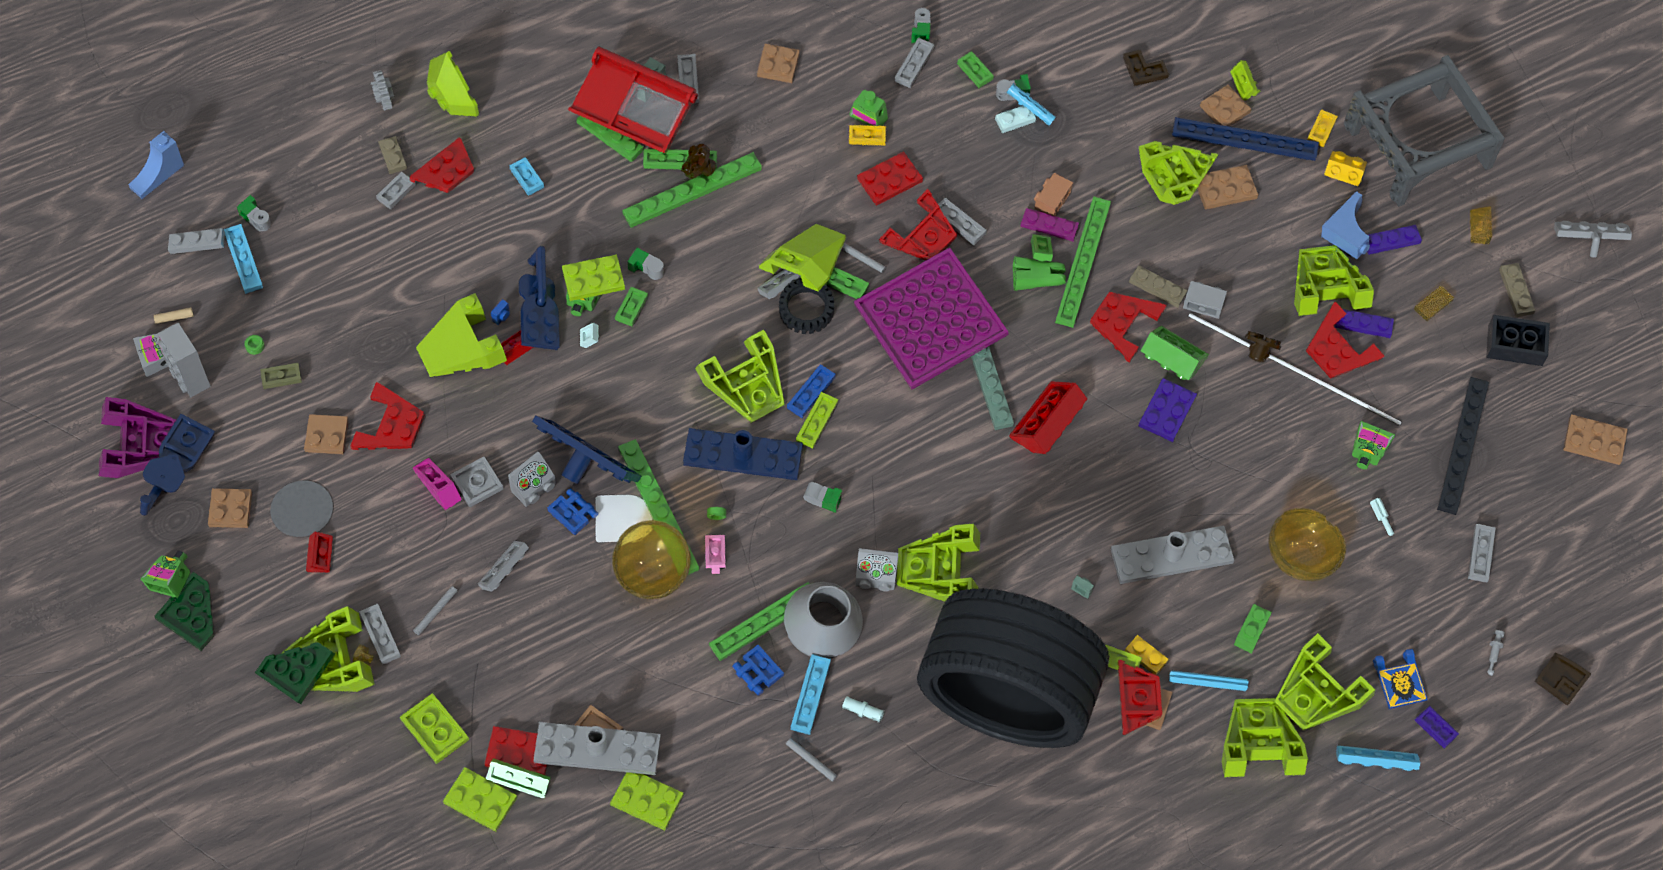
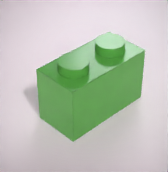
[1234,604,1272,654]

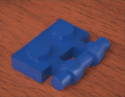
[547,488,598,535]
[732,645,784,696]

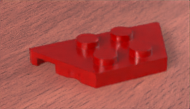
[409,137,474,193]
[1118,660,1162,735]

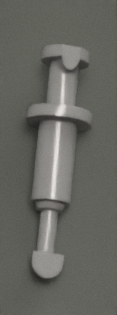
[1487,630,1505,676]

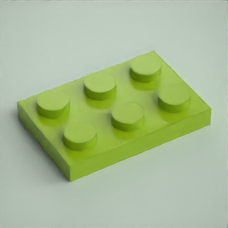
[562,254,625,301]
[400,693,469,764]
[443,767,517,832]
[610,772,684,830]

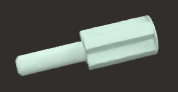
[1370,498,1394,536]

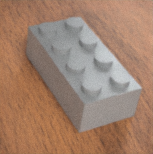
[157,323,211,398]

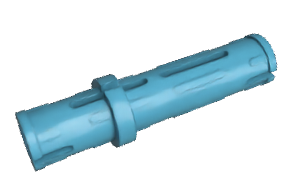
[1006,83,1056,126]

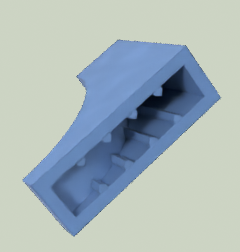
[128,131,184,199]
[1321,192,1370,259]

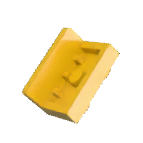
[1324,151,1367,186]

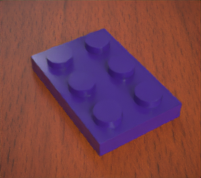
[1138,378,1197,442]

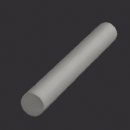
[842,243,886,273]
[413,586,457,635]
[786,738,838,782]

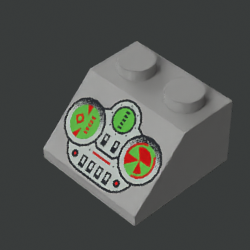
[508,452,556,507]
[855,548,898,591]

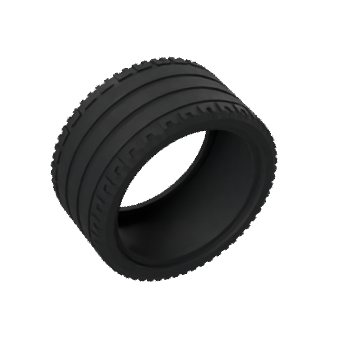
[917,588,1110,748]

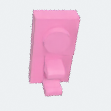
[705,535,725,574]

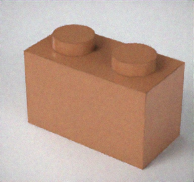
[1034,173,1073,216]

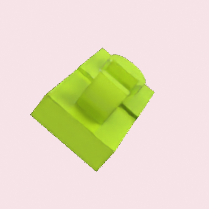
[1230,60,1260,101]

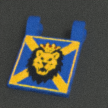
[1373,649,1428,709]

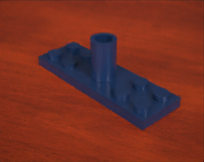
[532,415,642,484]
[683,428,803,480]

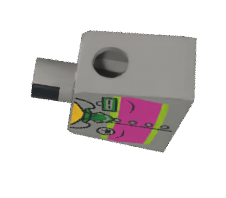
[133,334,168,377]

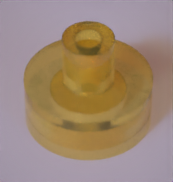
[353,644,374,663]

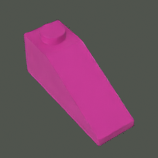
[413,458,462,510]

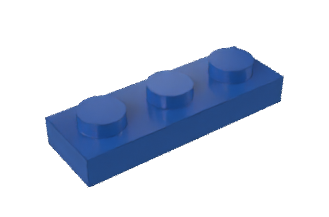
[787,364,836,418]

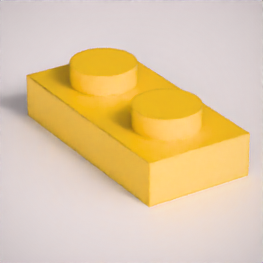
[1307,110,1338,147]
[849,125,886,145]
[1125,635,1169,675]

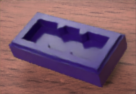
[1415,706,1459,749]

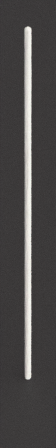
[1189,313,1401,425]

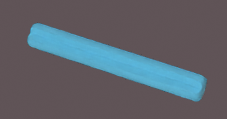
[1169,670,1248,691]

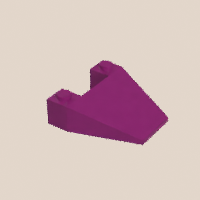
[98,397,176,478]

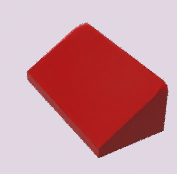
[501,330,533,365]
[306,531,333,573]

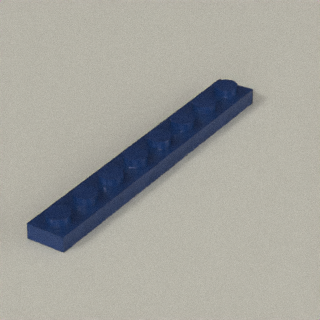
[1172,117,1319,161]

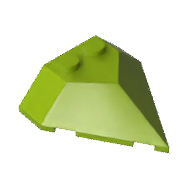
[427,51,479,117]
[1139,141,1218,205]

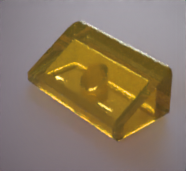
[1470,206,1492,244]

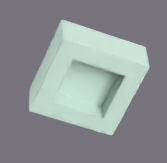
[580,323,599,348]

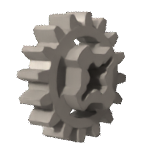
[371,70,394,110]

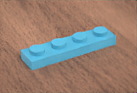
[223,224,263,294]
[791,654,831,735]
[1336,745,1420,771]

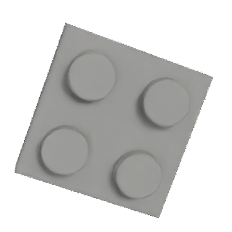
[450,457,504,508]

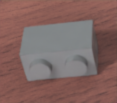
[1183,281,1227,319]

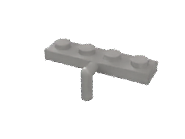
[1554,221,1632,257]

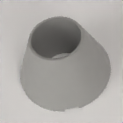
[784,582,863,659]

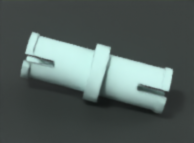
[842,696,884,722]

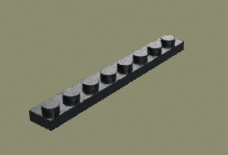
[1437,377,1489,515]

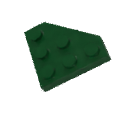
[154,572,214,651]
[255,642,335,704]

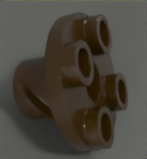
[681,144,716,179]
[1244,331,1282,363]

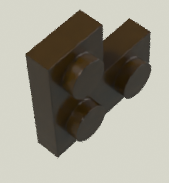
[1123,50,1169,86]

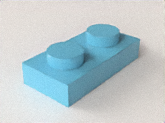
[509,158,544,196]

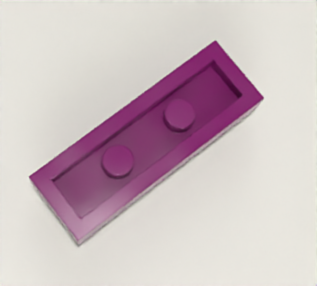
[1020,208,1079,242]

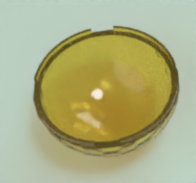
[1268,508,1346,582]
[612,520,691,599]

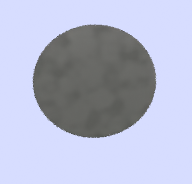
[270,480,333,537]

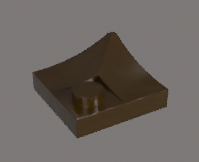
[1534,652,1591,706]

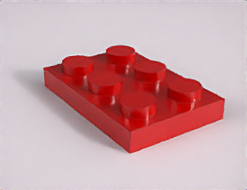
[857,152,923,206]
[485,726,548,775]

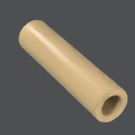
[154,307,194,324]

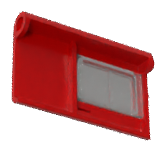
[568,46,698,153]

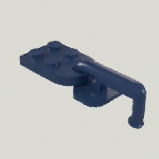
[519,246,560,350]
[140,414,215,516]

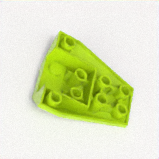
[759,224,846,292]

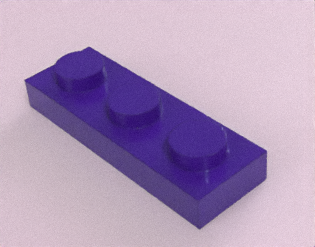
[1367,225,1422,255]
[1335,309,1394,338]

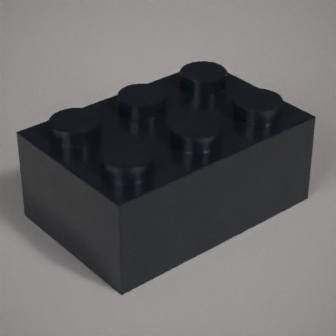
[1486,315,1550,366]

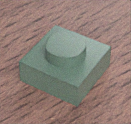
[1071,575,1094,599]

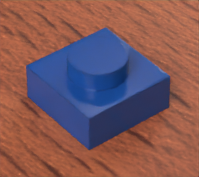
[491,299,510,325]

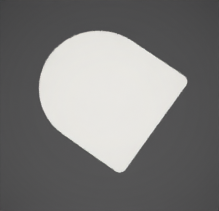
[596,495,652,542]

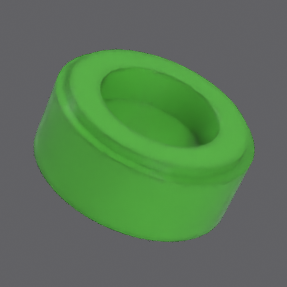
[244,335,265,355]
[707,507,727,520]

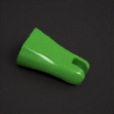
[1013,256,1066,291]

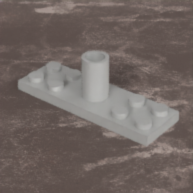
[1111,526,1234,584]
[534,722,661,775]

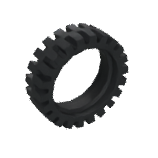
[779,279,834,334]

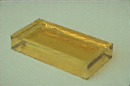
[1414,286,1454,322]

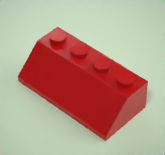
[1009,381,1088,454]

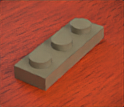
[1499,263,1535,317]
[1129,265,1188,308]

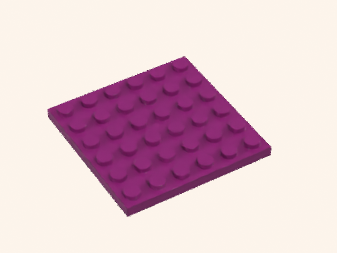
[854,248,1009,390]

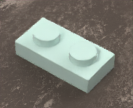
[995,106,1036,133]

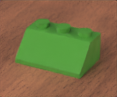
[1141,326,1209,380]

